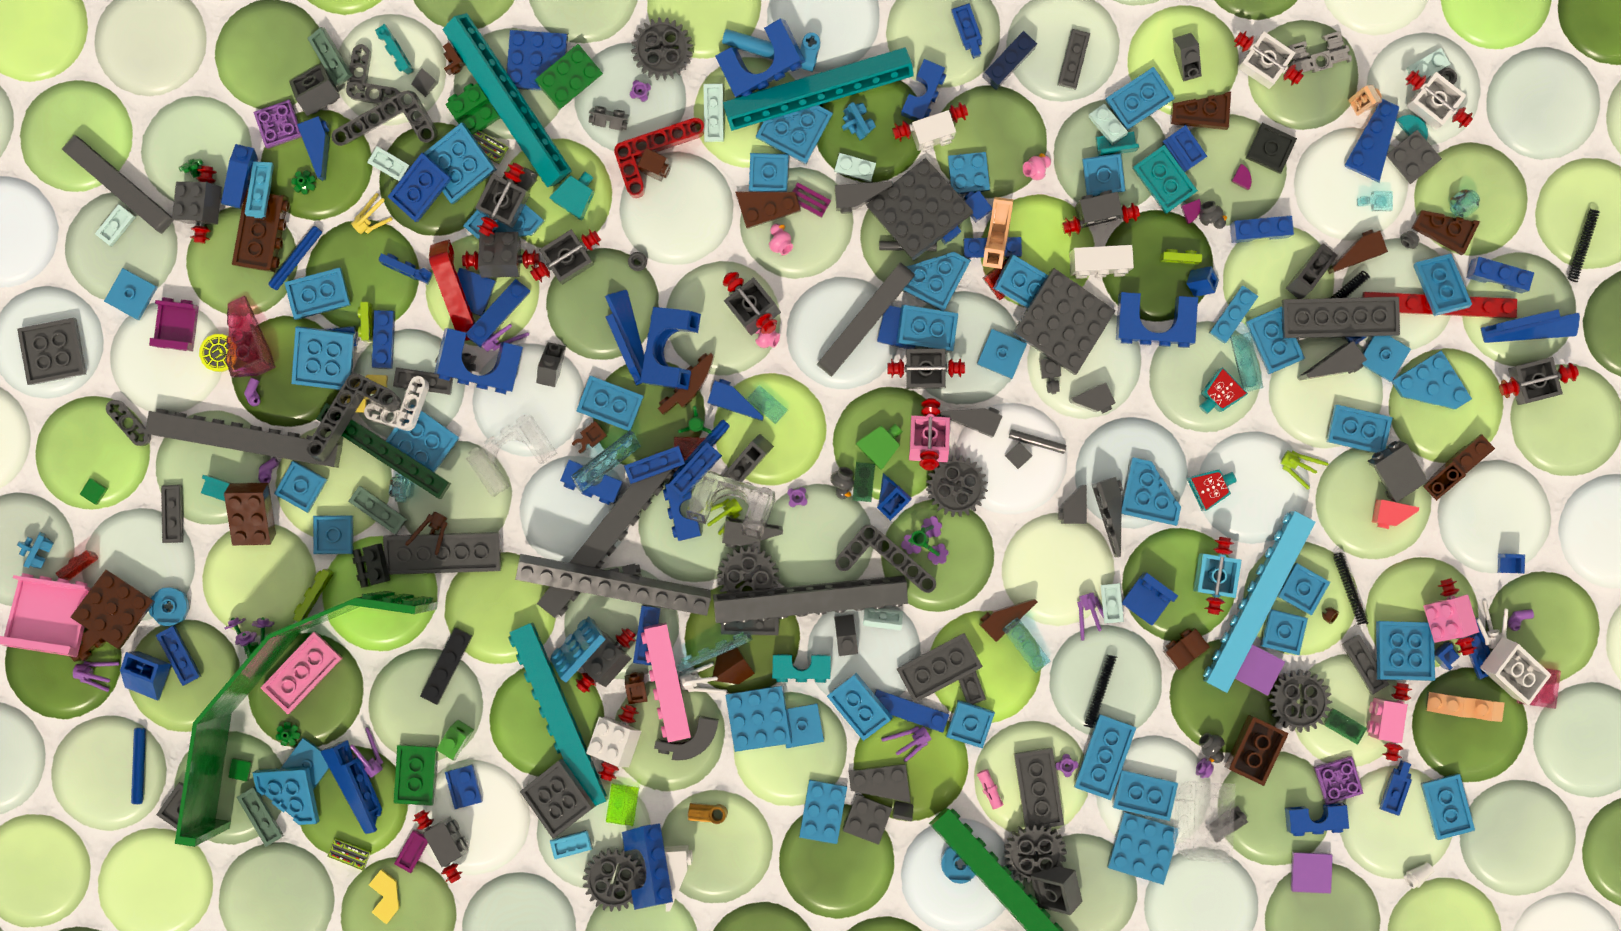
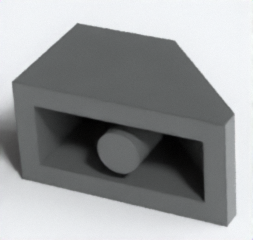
[1069,383,1116,414]
[1058,485,1087,524]
[834,615,858,656]

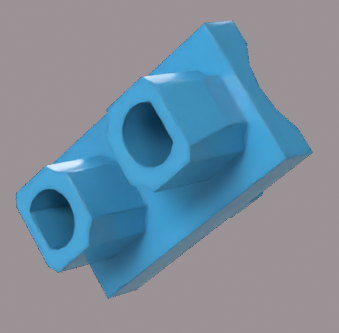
[842,102,876,140]
[17,532,54,569]

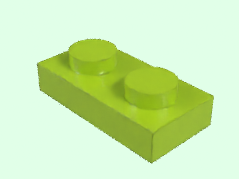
[1160,249,1202,265]
[358,302,373,342]

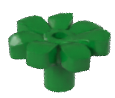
[178,159,203,178]
[291,170,316,195]
[276,722,301,746]

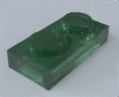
[852,462,875,502]
[1322,708,1367,745]

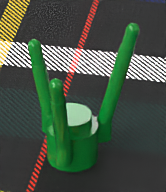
[678,406,712,434]

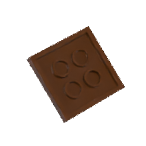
[70,570,155,650]

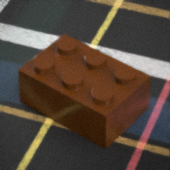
[224,483,276,546]
[1224,715,1289,786]

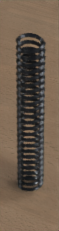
[1567,208,1600,282]
[1331,271,1370,298]
[1333,552,1369,625]
[1084,655,1118,728]

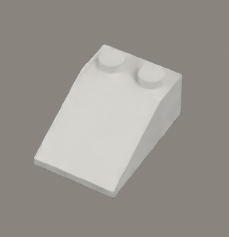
[664,845,693,911]

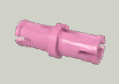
[977,769,1004,810]

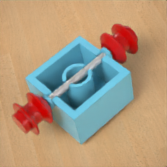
[1193,537,1242,615]

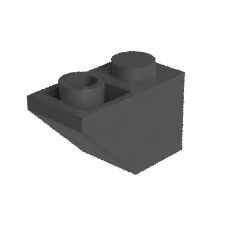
[1173,33,1202,82]
[536,342,566,387]

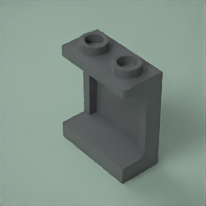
[1368,440,1428,502]

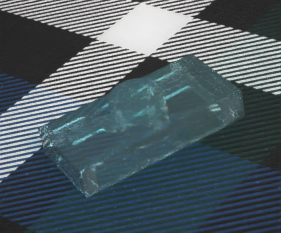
[747,385,788,425]

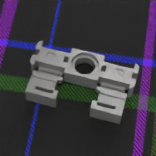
[1287,31,1352,73]

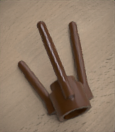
[405,512,448,555]

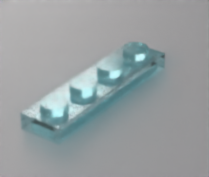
[571,430,641,492]
[677,632,753,672]

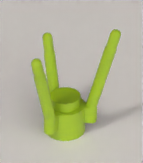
[1280,450,1329,490]
[694,498,743,535]

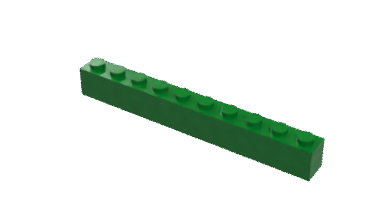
[929,807,1064,931]

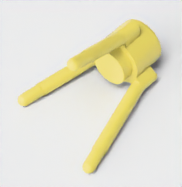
[351,193,393,234]

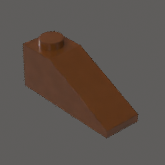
[1328,229,1388,274]
[979,599,1038,642]

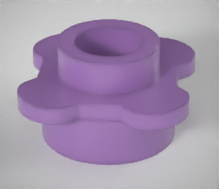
[630,80,651,102]
[787,487,808,507]
[1055,754,1079,777]
[1196,758,1214,779]

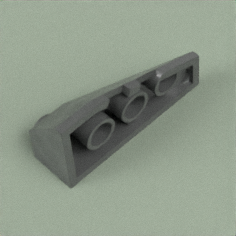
[1091,477,1123,557]

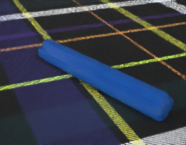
[268,226,322,290]
[673,420,730,478]
[131,728,146,805]

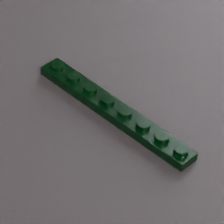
[316,403,451,499]

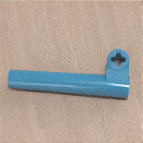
[722,29,820,72]

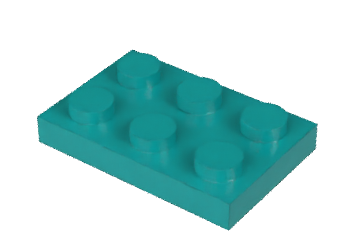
[1132,145,1198,214]

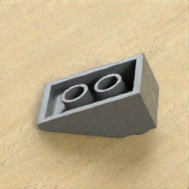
[1297,341,1367,381]

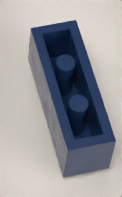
[982,31,1037,90]

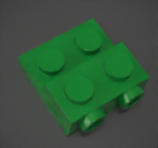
[445,83,500,135]

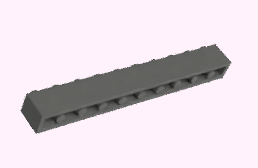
[145,408,343,468]
[537,452,675,618]
[515,554,711,616]
[713,575,908,624]

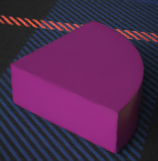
[1231,164,1252,190]
[1181,199,1201,224]

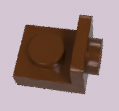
[443,42,465,75]
[625,672,648,704]

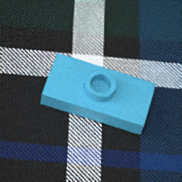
[550,830,593,860]

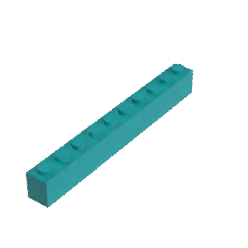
[442,13,572,188]
[723,47,914,131]
[508,622,608,806]

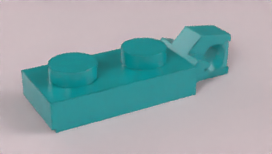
[375,24,414,75]

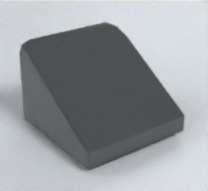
[411,68,438,97]
[1005,442,1033,469]
[892,801,914,822]

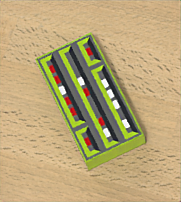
[473,131,509,164]
[327,838,371,871]

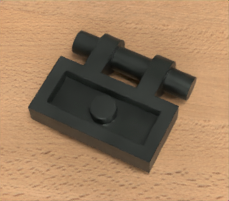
[352,543,390,588]

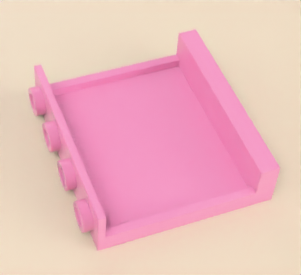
[0,573,91,657]

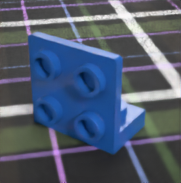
[1122,572,1178,625]

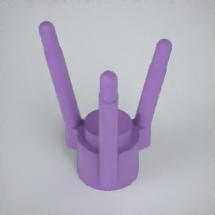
[482,324,529,352]
[1077,592,1108,641]
[73,661,120,692]
[881,726,932,762]
[350,727,384,778]

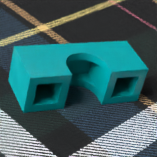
[772,654,831,683]

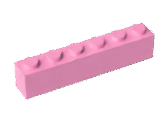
[641,622,691,742]

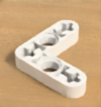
[364,376,429,431]

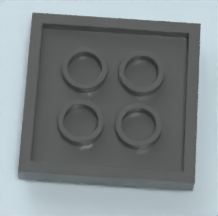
[17,318,87,385]
[520,759,596,839]

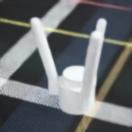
[1477,600,1508,649]
[680,662,728,693]

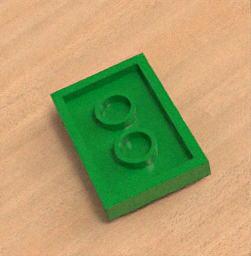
[534,44,603,110]
[394,745,437,806]

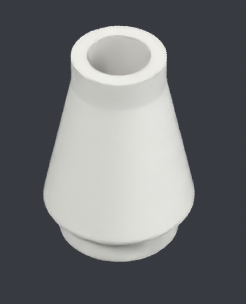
[1404,863,1434,889]

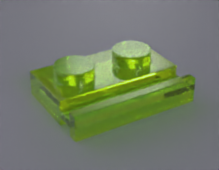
[606,783,639,826]

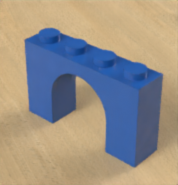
[715,18,806,98]
[1116,292,1198,348]
[640,307,701,390]
[434,328,523,394]
[622,823,673,910]

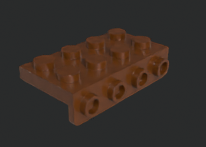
[232,190,290,273]

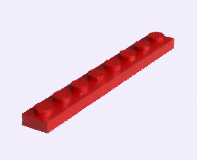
[1362,292,1517,319]

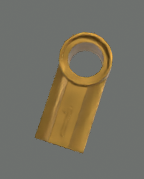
[688,803,728,824]

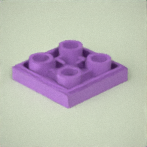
[253,100,302,149]
[1235,644,1285,696]
[1314,756,1364,805]
[1291,852,1333,894]

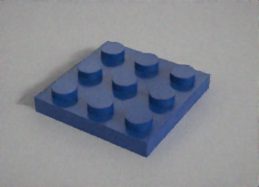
[507,30,568,91]

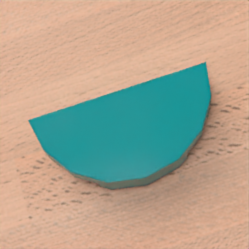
[1396,115,1428,141]

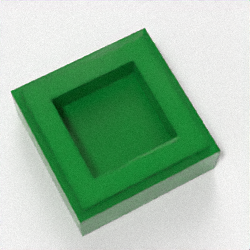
[80,478,108,505]
[228,758,253,781]

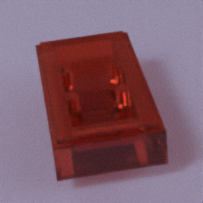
[56,550,99,580]

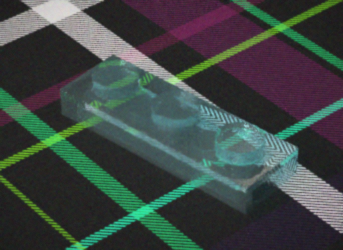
[1230,332,1264,392]
[1002,618,1050,673]

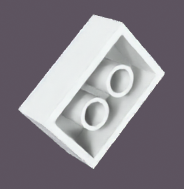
[1069,245,1134,279]
[1480,637,1551,706]

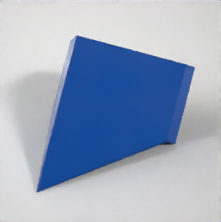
[877,473,912,521]

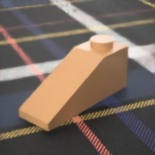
[1348,85,1382,116]

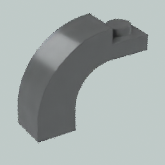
[654,716,719,760]

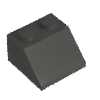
[289,63,340,116]
[1031,866,1083,915]

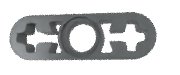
[106,400,151,446]

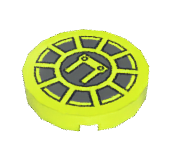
[199,334,239,372]

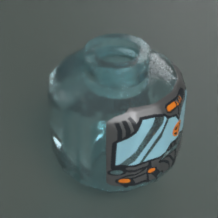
[1450,189,1480,218]
[389,474,415,503]

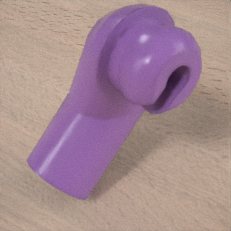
[244,378,261,406]
[258,457,279,483]
[1508,609,1534,631]

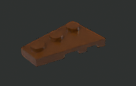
[1170,92,1231,130]
[735,192,801,229]
[1411,210,1480,255]

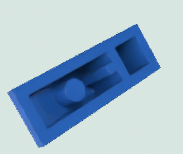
[297,116,330,181]
[221,144,258,209]
[707,379,764,421]

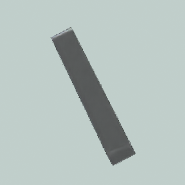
[62,134,174,234]
[817,262,916,377]

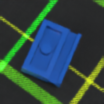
[1163,125,1208,172]
[445,764,483,810]

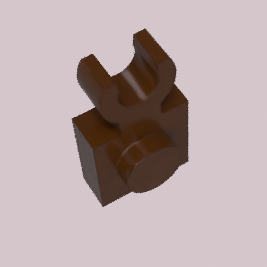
[572,421,607,454]

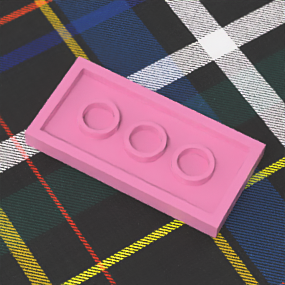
[261,632,343,714]

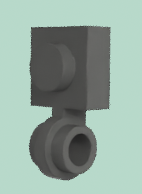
[1039,358,1061,395]

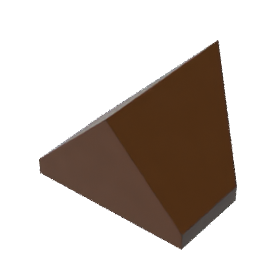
[712,642,755,684]

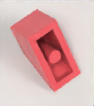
[1372,499,1419,529]

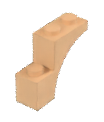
[983,197,1014,269]
[1427,692,1504,722]

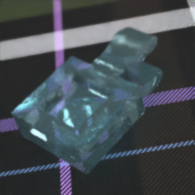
[1357,191,1393,212]

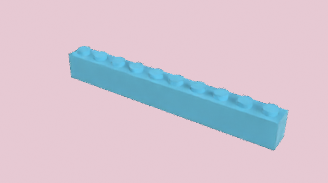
[1203,511,1315,693]

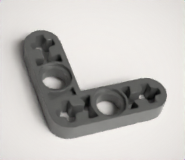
[346,44,400,106]

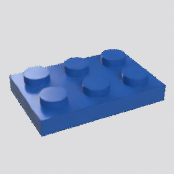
[388,153,452,222]

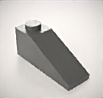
[835,181,893,214]
[1286,243,1338,299]
[939,407,1003,438]
[719,434,774,492]
[722,517,783,548]

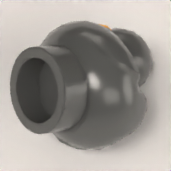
[1199,201,1227,229]
[830,467,854,499]
[1199,733,1225,763]

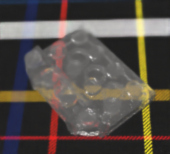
[1174,780,1235,863]

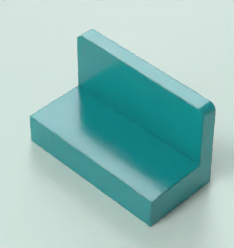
[1095,131,1139,156]
[201,475,230,501]

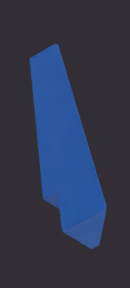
[605,290,644,386]
[1480,309,1580,343]
[321,740,382,834]

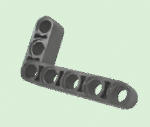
[331,90,438,146]
[307,373,401,462]
[835,525,936,593]

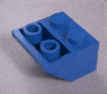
[120,651,171,701]

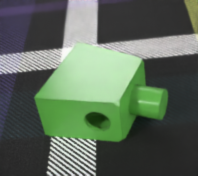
[856,424,903,470]
[436,720,474,761]

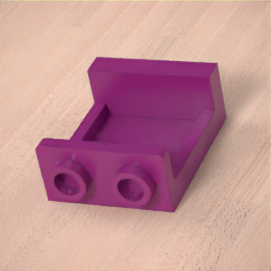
[149,297,199,352]

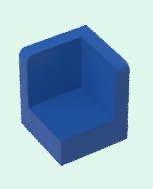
[1186,266,1219,297]
[1497,554,1525,574]
[1435,642,1460,670]

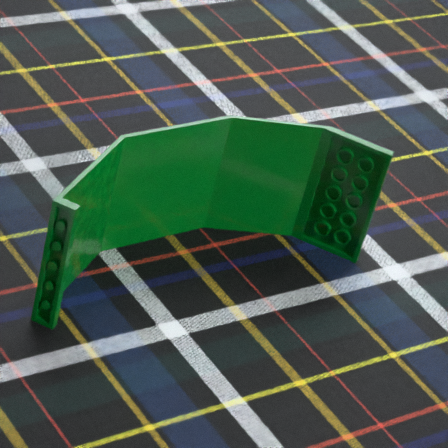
[175,591,438,847]

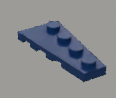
[1345,99,1399,183]

